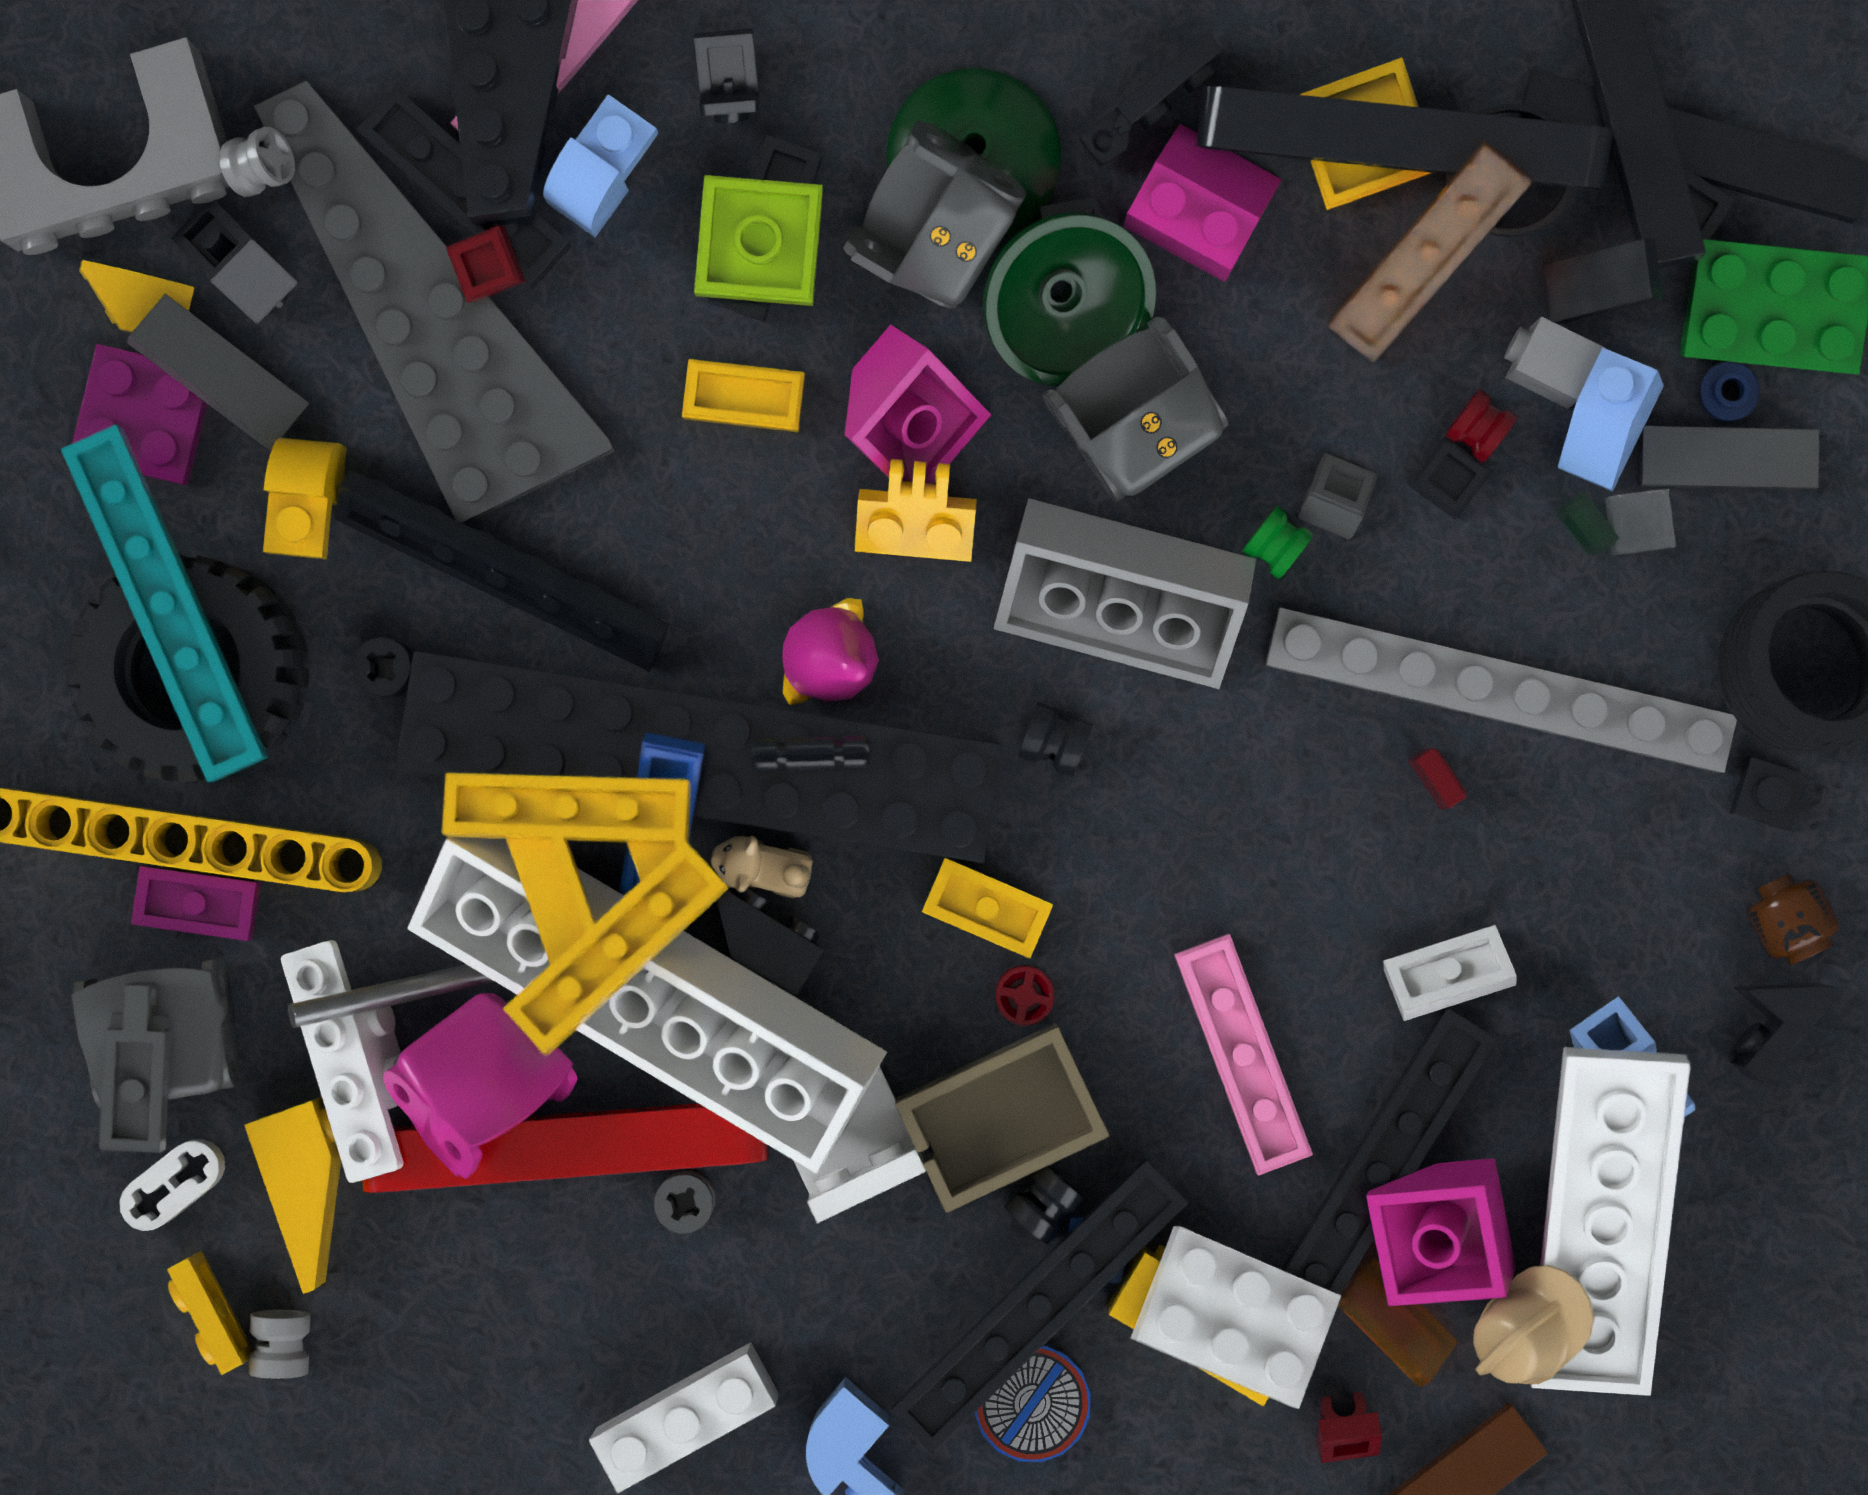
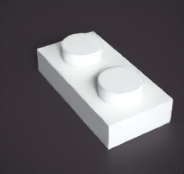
[1383,925,1517,1021]

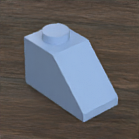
[1558,348,1664,492]

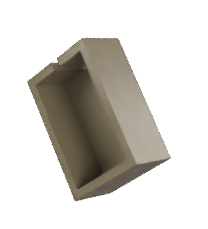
[895,1023,1109,1213]

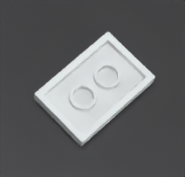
[1130,1226,1341,1409]

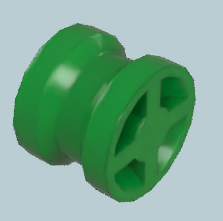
[1241,505,1315,580]

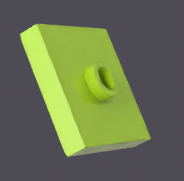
[694,175,823,306]

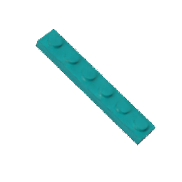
[61,424,268,782]

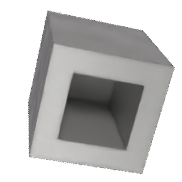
[1504,316,1605,409]

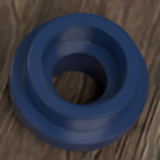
[1699,362,1759,422]

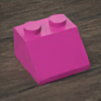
[1123,124,1282,282]
[1366,1158,1516,1306]

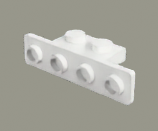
[281,940,403,1183]

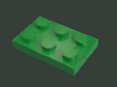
[1680,239,1868,375]

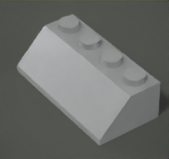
[994,498,1256,689]

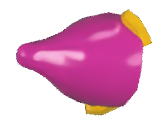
[782,598,879,705]

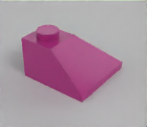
[845,324,991,484]

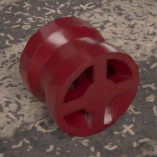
[1445,389,1518,463]
[995,965,1054,1025]

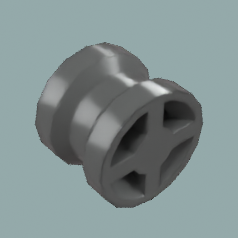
[654,1170,716,1234]

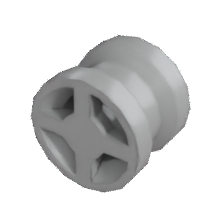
[219,127,295,197]

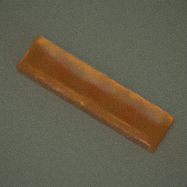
[1329,141,1531,362]

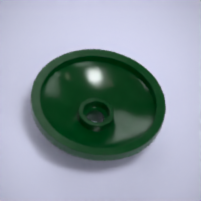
[887,68,1061,239]
[983,212,1156,387]

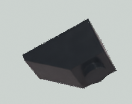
[171,200,298,324]

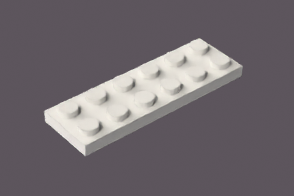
[1531,1047,1690,1396]

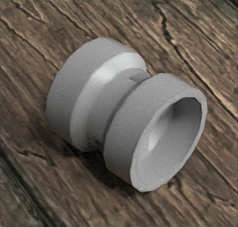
[248,1310,311,1379]

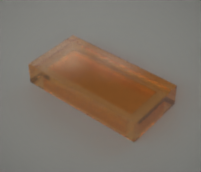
[1338,1258,1458,1388]

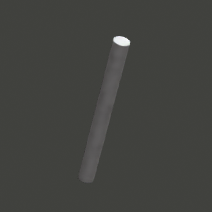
[288,964,495,1028]

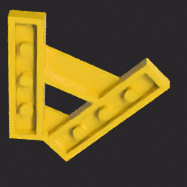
[442,773,729,1055]

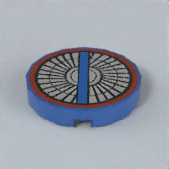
[974,1343,1091,1462]

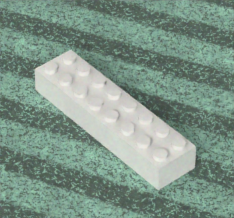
[407,837,887,1173]

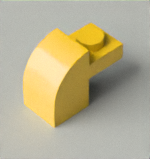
[263,438,347,559]

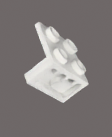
[793,1066,926,1223]

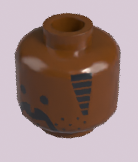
[1748,873,1839,965]

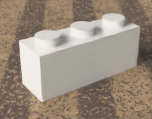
[589,1342,779,1493]

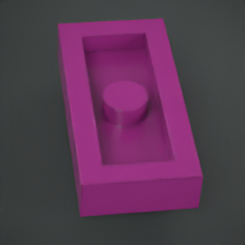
[131,866,261,941]

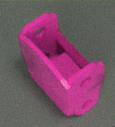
[383,993,577,1178]

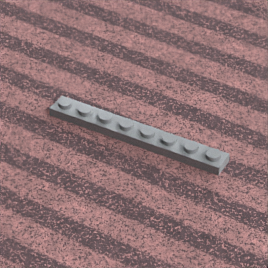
[1264,608,1737,773]

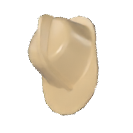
[1473,1265,1594,1385]

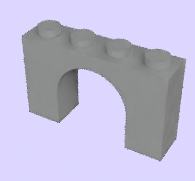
[0,37,230,255]

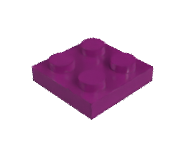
[72,344,207,486]

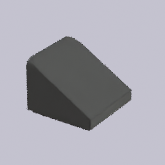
[1298,452,1378,539]

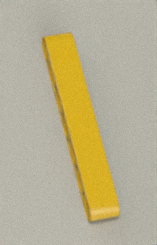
[0,788,382,892]

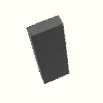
[127,294,309,452]
[1638,426,1819,490]

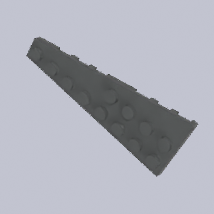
[254,81,615,524]

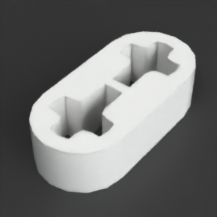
[120,1139,225,1231]

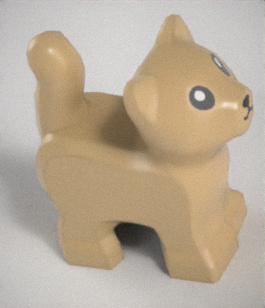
[711,836,813,898]

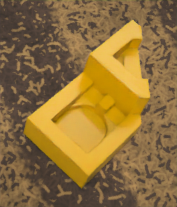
[79,260,194,333]

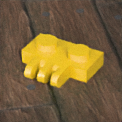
[855,459,977,562]

